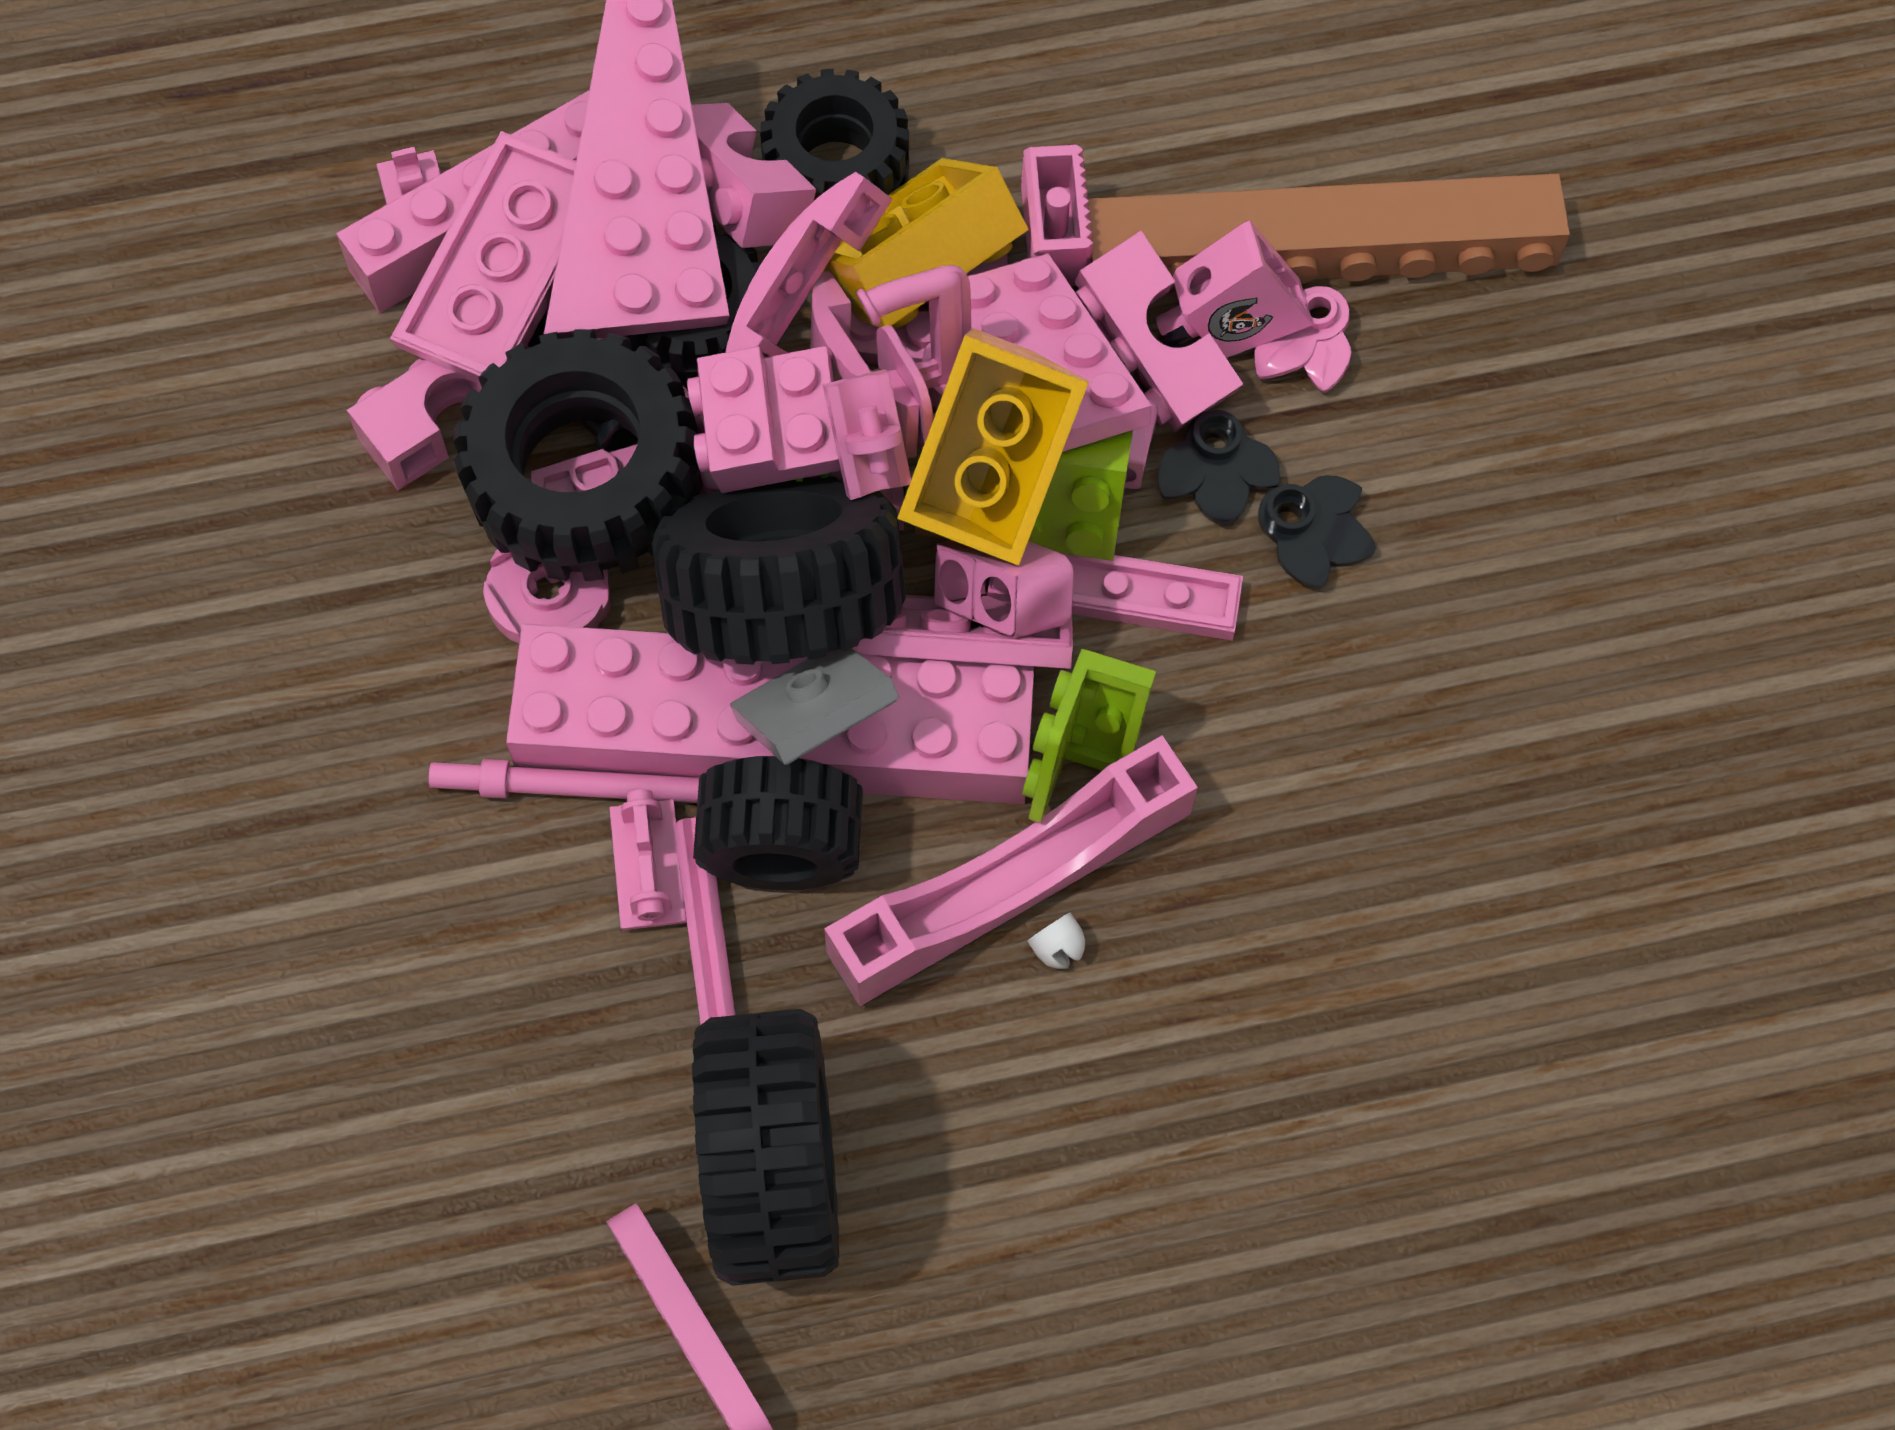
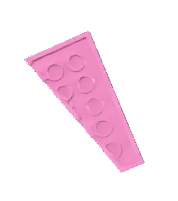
[544,0,730,339]

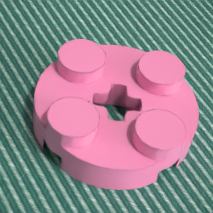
[483,549,611,643]

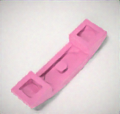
[725,172,892,358]
[810,271,920,459]

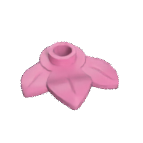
[1255,286,1351,393]

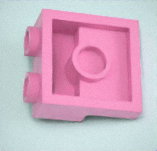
[687,346,841,493]

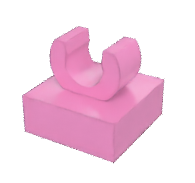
[376,147,440,204]

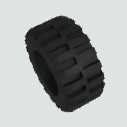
[453,329,703,581]
[652,476,906,665]
[692,1009,839,1286]

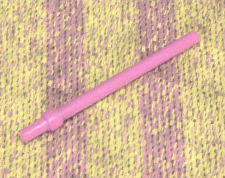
[429,759,699,803]

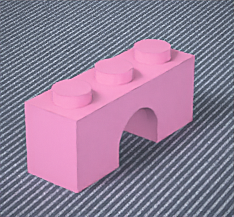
[691,103,816,248]
[1075,231,1243,433]
[347,346,530,491]

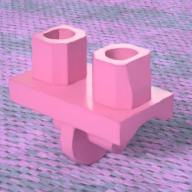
[822,369,911,500]

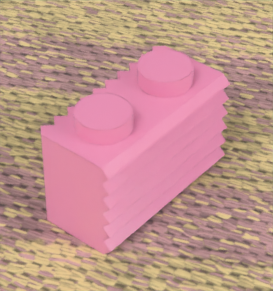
[1021,145,1093,286]

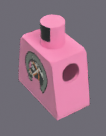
[1156,220,1313,358]

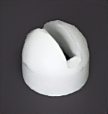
[1027,912,1086,969]

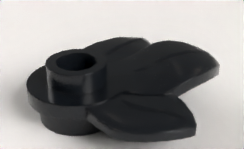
[1158,410,1280,526]
[1258,475,1376,589]

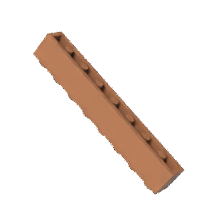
[1087,173,1570,291]

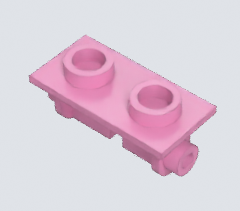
[609,789,686,931]

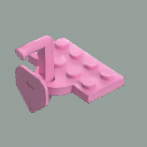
[857,253,1152,452]

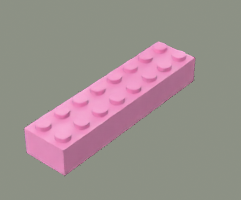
[506,624,1034,804]

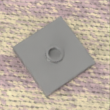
[730,648,899,765]

